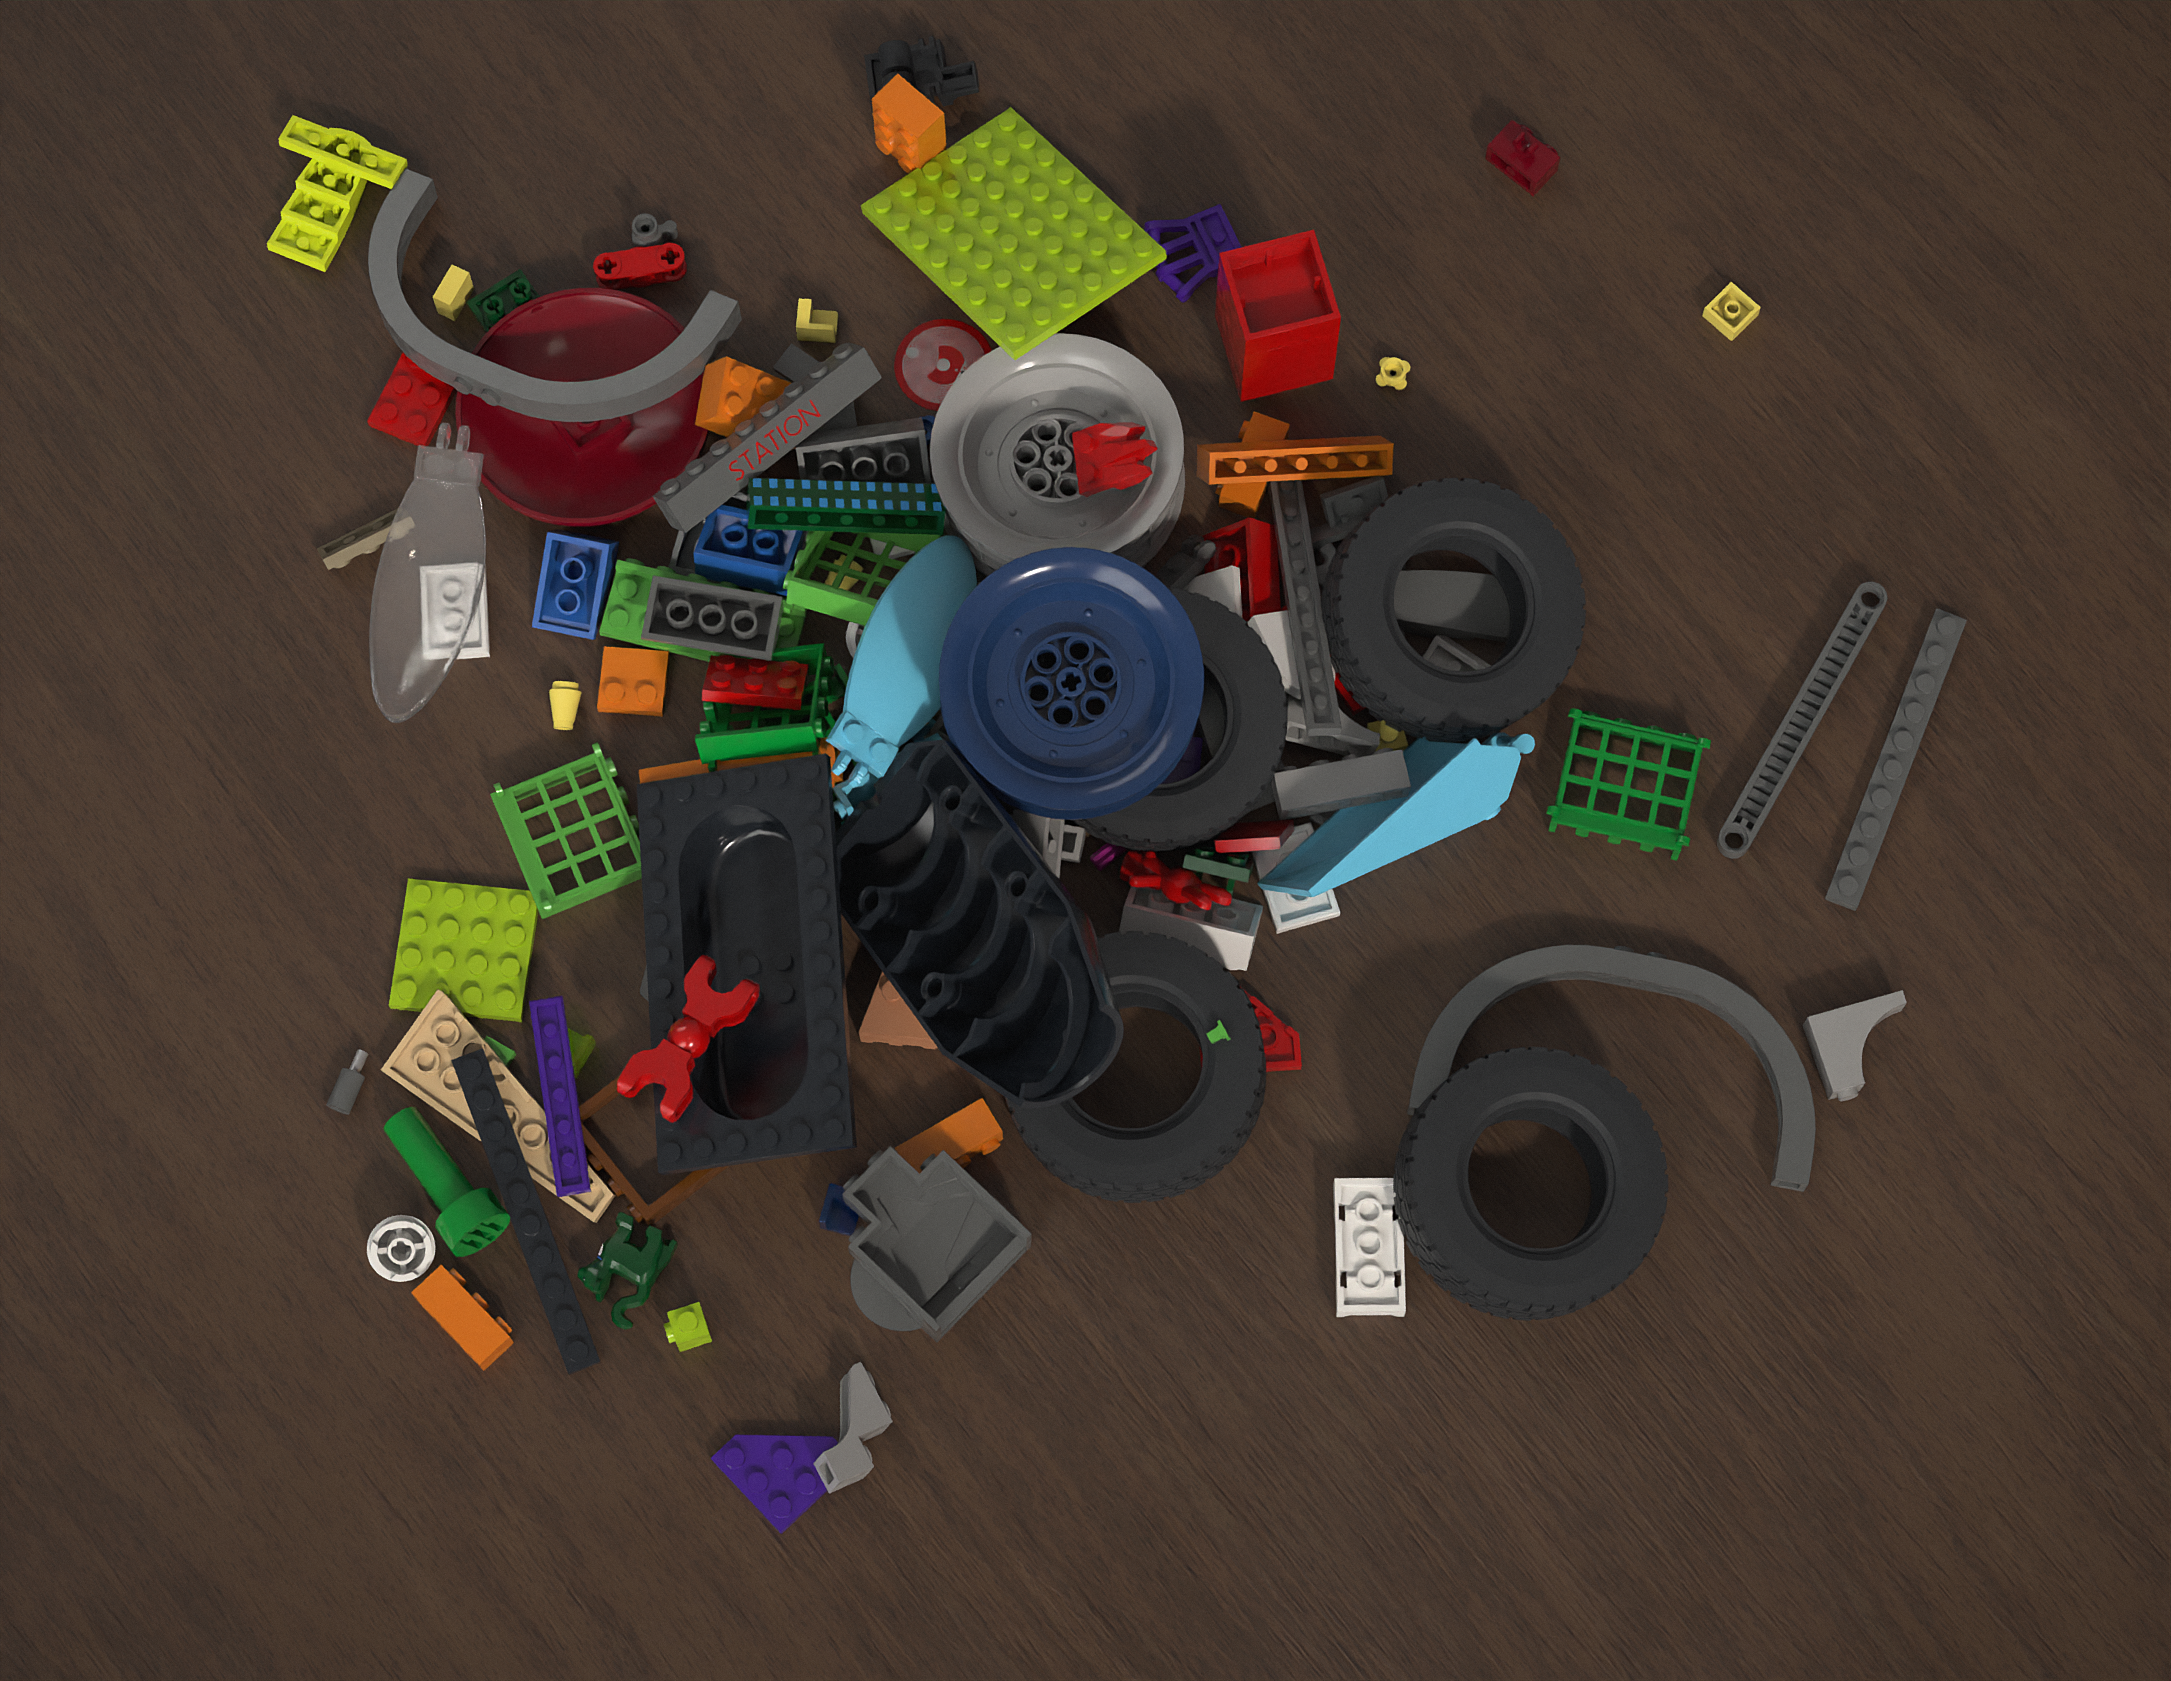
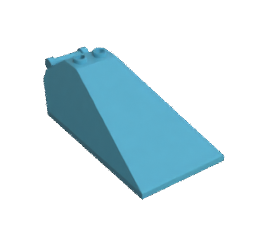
[1257,732,1535,897]

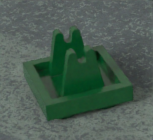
[1183,843,1255,896]

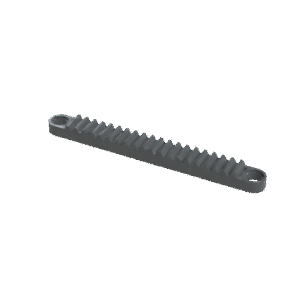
[1717,582,1888,859]

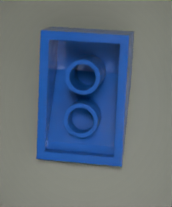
[532,529,619,640]

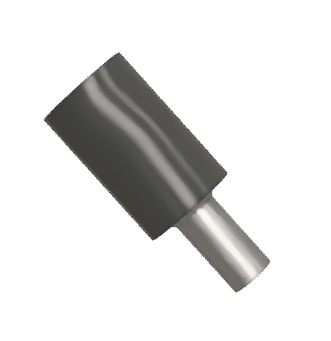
[326,1049,368,1115]

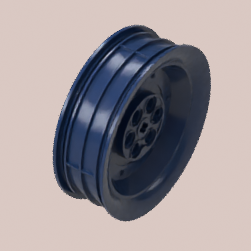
[939,547,1204,820]

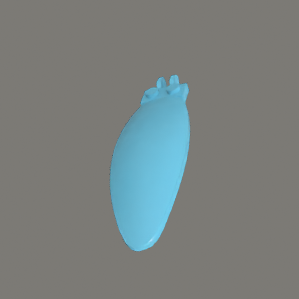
[826,535,977,788]

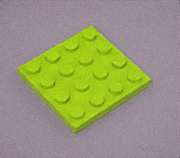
[389,878,538,1022]

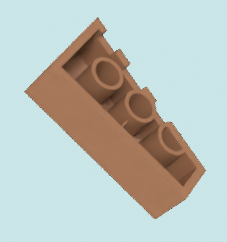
[859,971,938,1050]

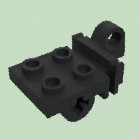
[864,36,979,113]

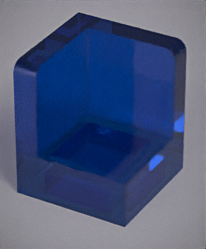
[819,1183,859,1236]

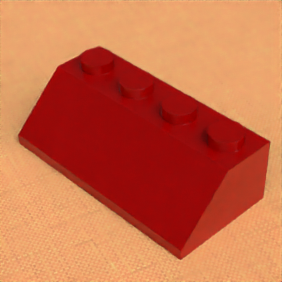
[1203,517,1281,626]

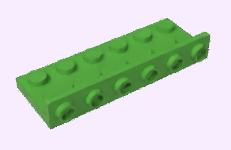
[599,558,807,662]

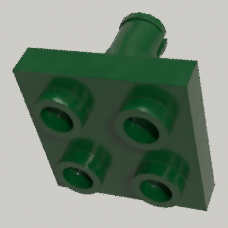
[467,269,540,333]

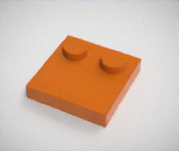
[597,646,670,717]

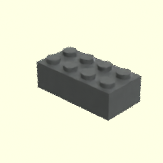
[796,417,932,484]

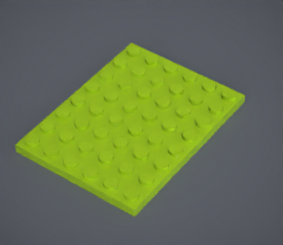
[861,107,1167,360]

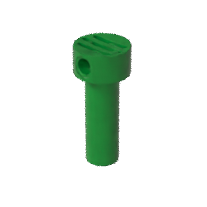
[384,1106,511,1257]

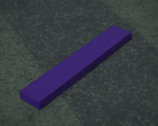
[529,996,591,1197]

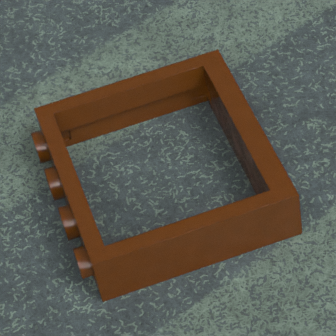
[579,1076,728,1227]

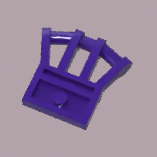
[1144,204,1241,303]

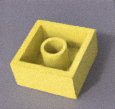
[433,265,474,321]
[1702,282,1761,341]

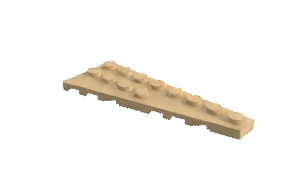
[381,989,616,1223]

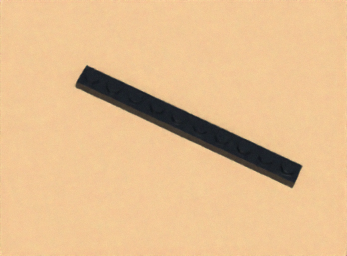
[451,1048,601,1375]

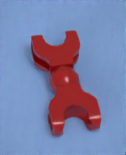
[617,955,760,1122]

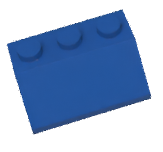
[694,505,805,596]

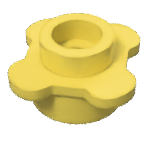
[1376,357,1410,390]

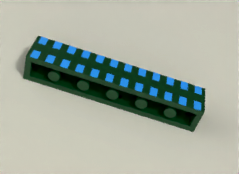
[746,478,946,535]

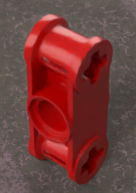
[593,243,687,290]

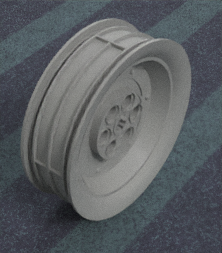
[930,333,1185,576]

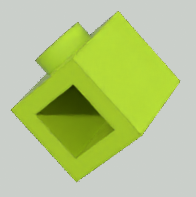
[664,1302,712,1352]

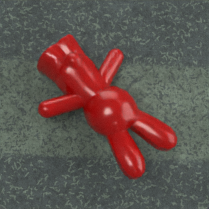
[1120,850,1232,910]

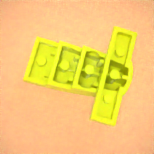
[267,115,408,272]

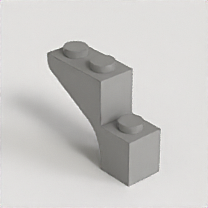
[813,1362,893,1494]

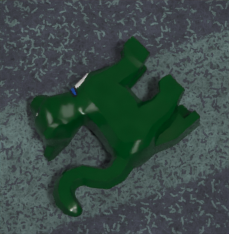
[577,1212,678,1329]

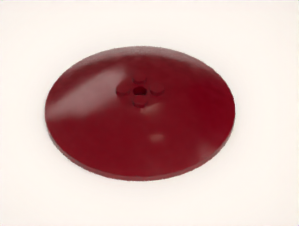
[455,288,710,526]

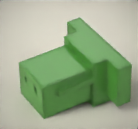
[1206,1020,1230,1044]

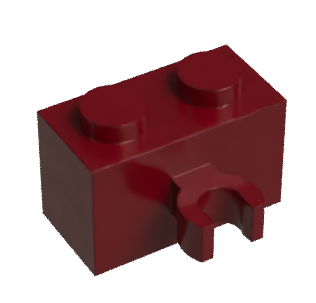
[1485,120,1560,197]

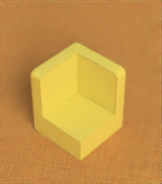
[796,298,838,343]

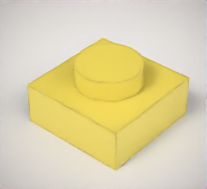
[1367,720,1408,751]

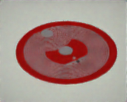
[894,319,992,411]

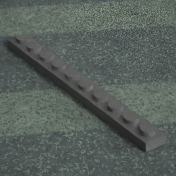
[1267,480,1342,736]
[1825,608,1967,911]

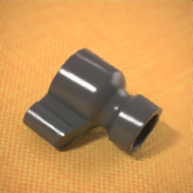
[631,213,678,247]

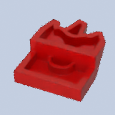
[1072,422,1158,497]

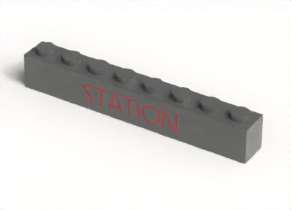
[652,342,882,533]

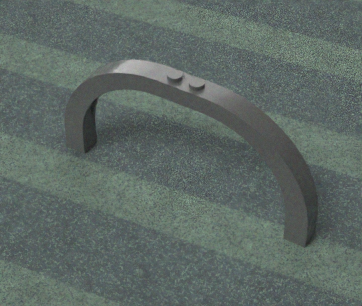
[368,168,742,422]
[1407,945,1816,1192]

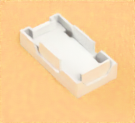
[1333,1178,1406,1317]

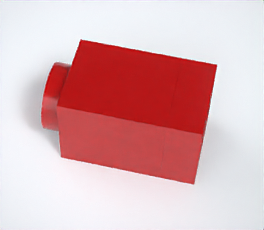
[1215,230,1341,402]

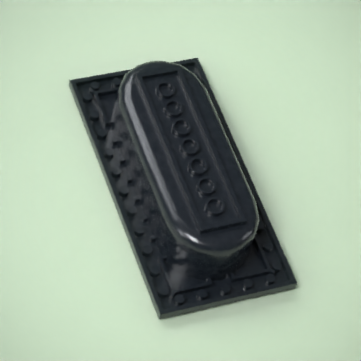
[637,753,857,1175]

